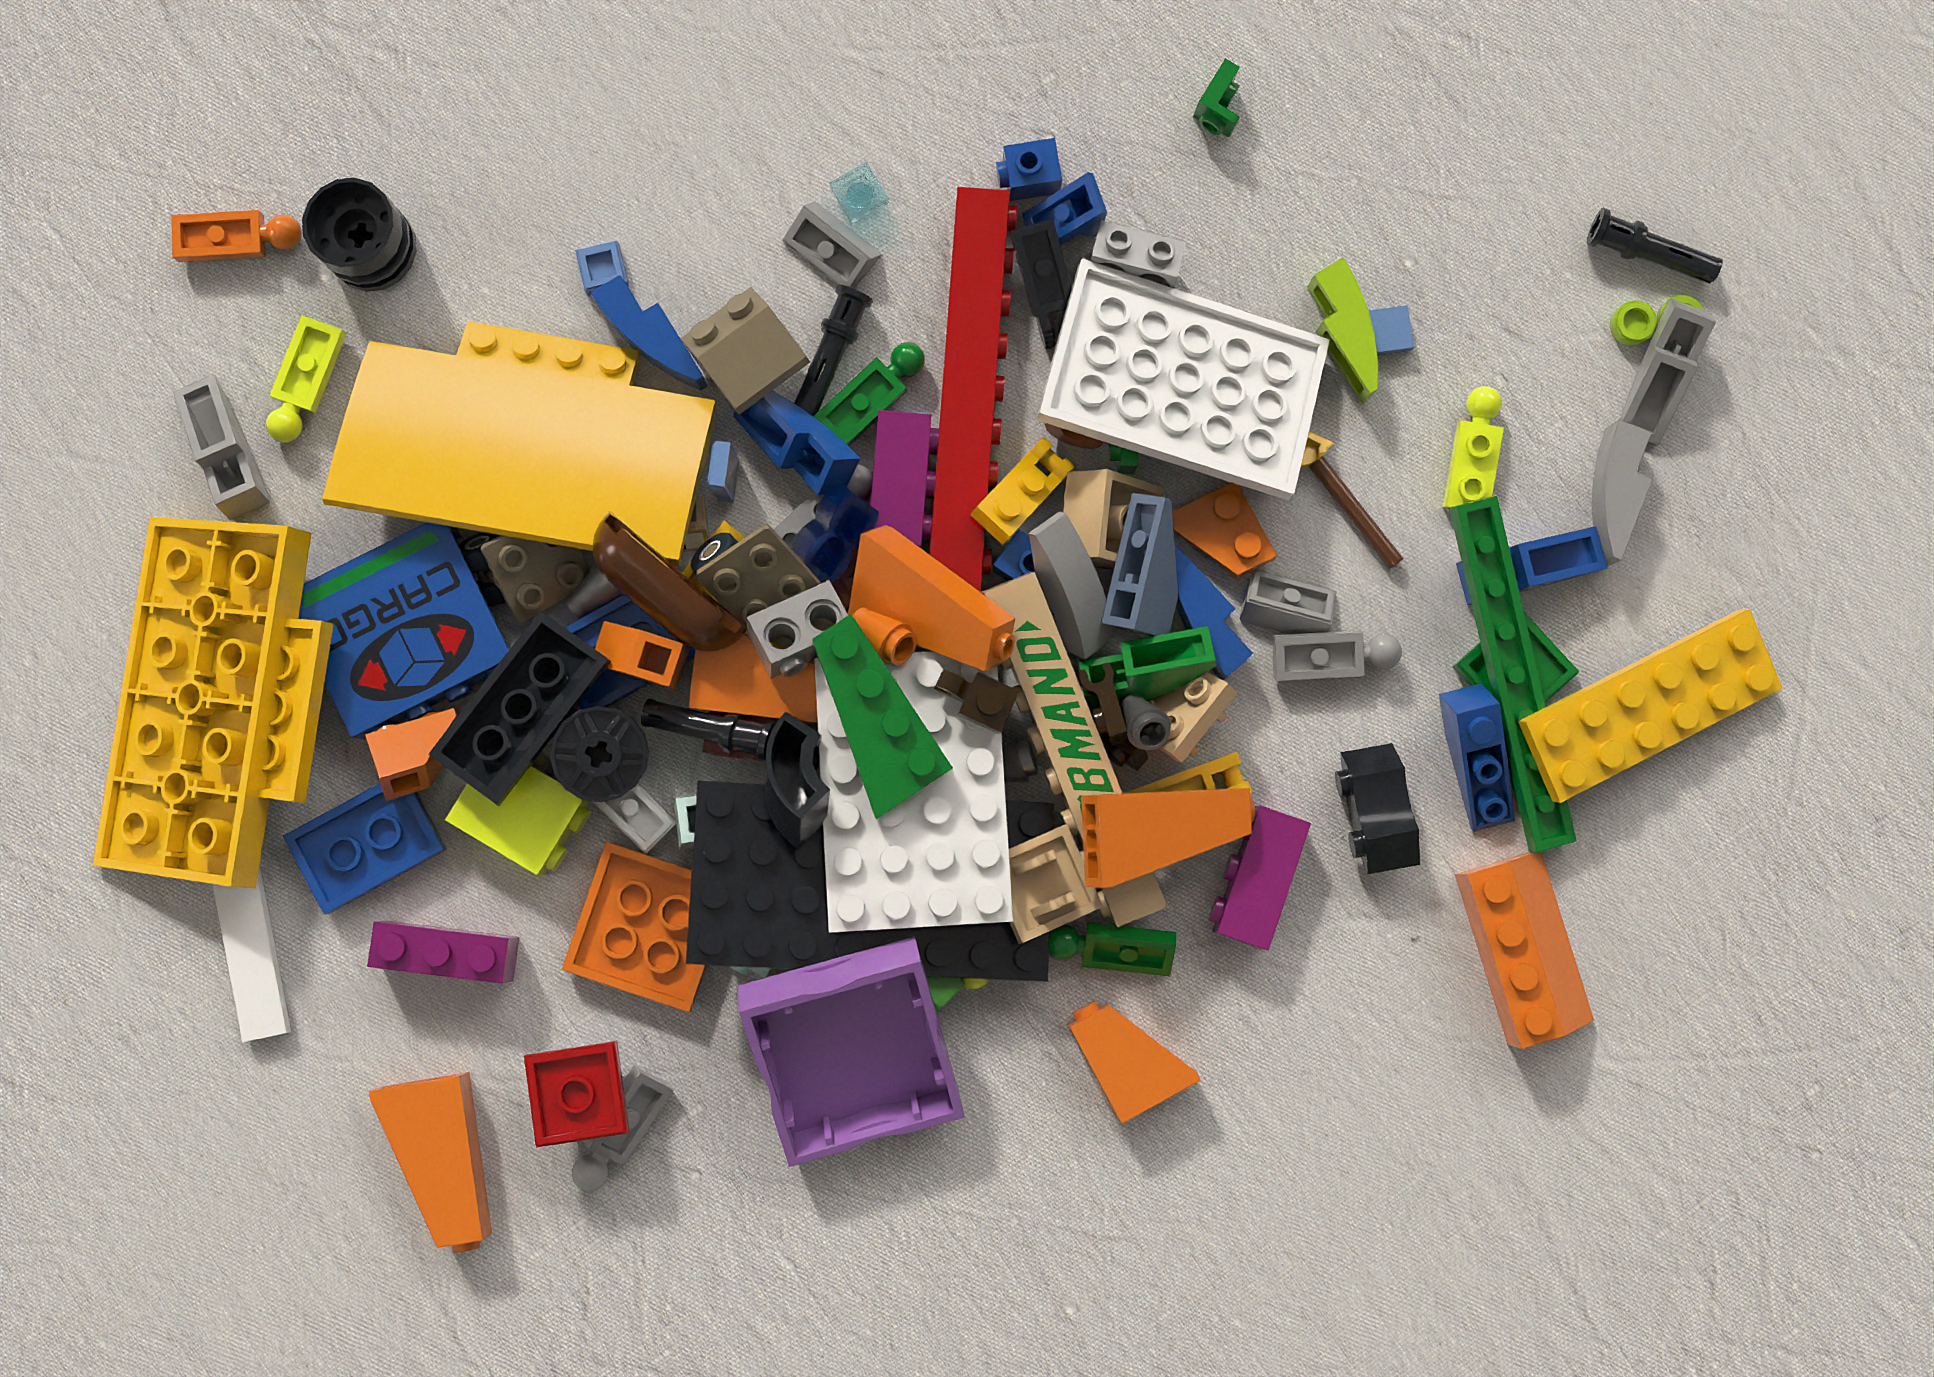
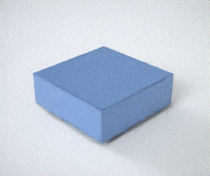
[575,241,629,296]
[1369,305,1414,356]

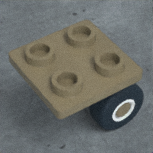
[691,524,821,627]
[459,532,590,623]

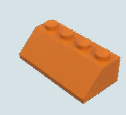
[1455,852,1594,1049]

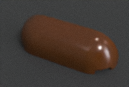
[593,511,747,651]

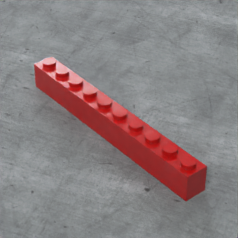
[930,187,1017,592]

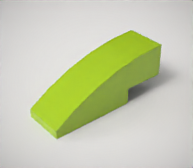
[1307,257,1378,403]

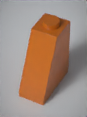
[1067,1000,1201,1124]

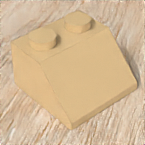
[1063,469,1164,569]

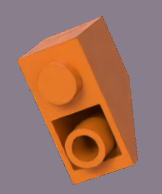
[595,621,690,691]
[365,708,457,801]

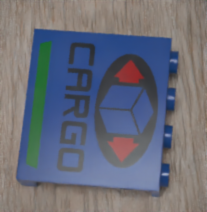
[298,522,510,740]

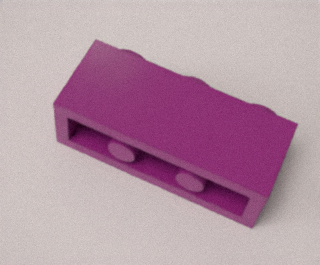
[869,410,939,548]
[1209,805,1311,951]
[367,921,519,984]

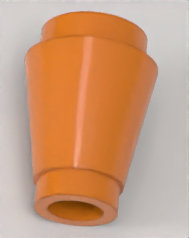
[853,607,917,665]

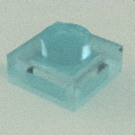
[830,162,889,224]

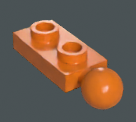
[171,210,302,262]

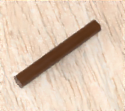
[1309,457,1404,569]

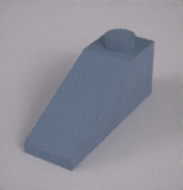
[1101,493,1178,636]

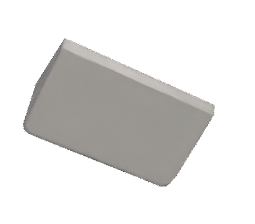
[782,202,881,289]
[1240,570,1337,634]

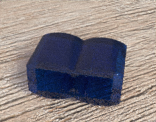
[791,482,879,583]

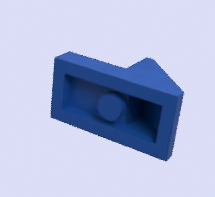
[1022,172,1107,245]

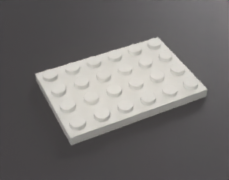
[1036,258,1330,501]
[814,651,1013,933]

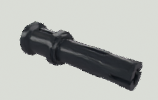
[1586,208,1723,284]
[794,284,873,416]
[641,698,776,761]

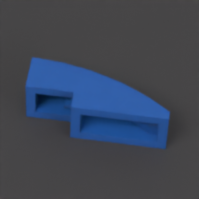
[590,275,708,391]
[733,390,861,495]
[1456,526,1608,605]
[1175,544,1253,680]

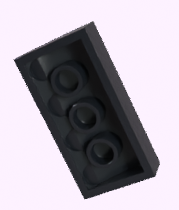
[428,611,611,806]

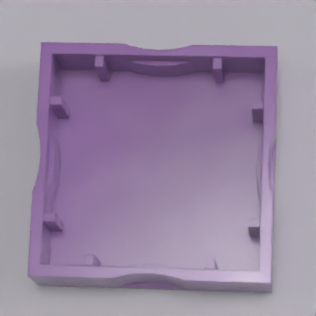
[738,936,965,1167]

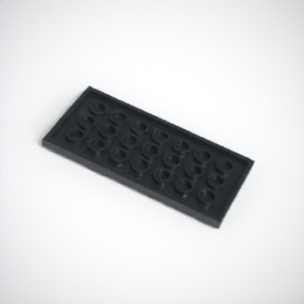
[685,780,1054,982]

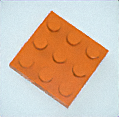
[561,842,707,1012]

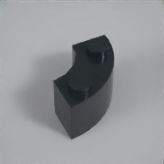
[764,711,830,850]
[1335,743,1420,874]

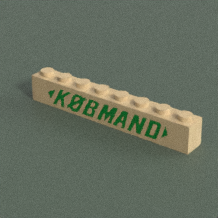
[981,572,1167,927]

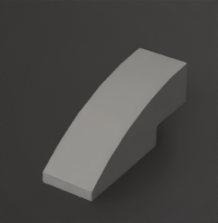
[1620,298,1716,445]
[173,374,271,520]
[1592,419,1653,566]
[1029,511,1115,659]

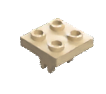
[1124,672,1237,763]
[1009,824,1103,944]

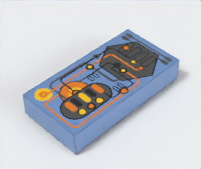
[707,441,739,503]

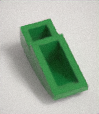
[1079,626,1216,717]

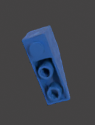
[1439,683,1515,832]

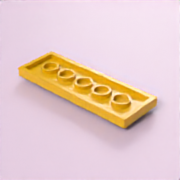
[1518,609,1783,803]

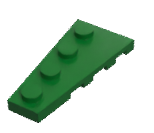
[812,614,953,819]

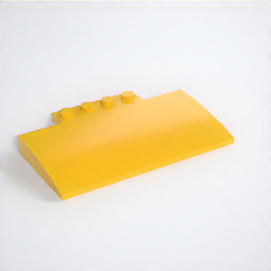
[322,321,716,566]
[92,517,334,888]

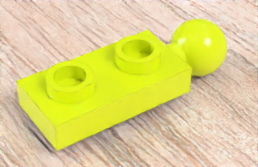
[266,315,347,443]
[1442,386,1504,509]

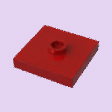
[524,1040,630,1148]

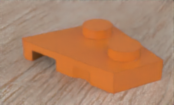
[1172,482,1277,579]

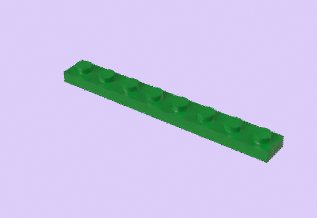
[1449,496,1577,853]

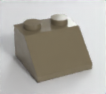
[680,287,810,414]

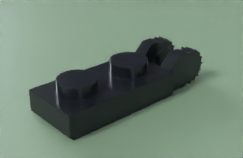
[1009,219,1072,349]

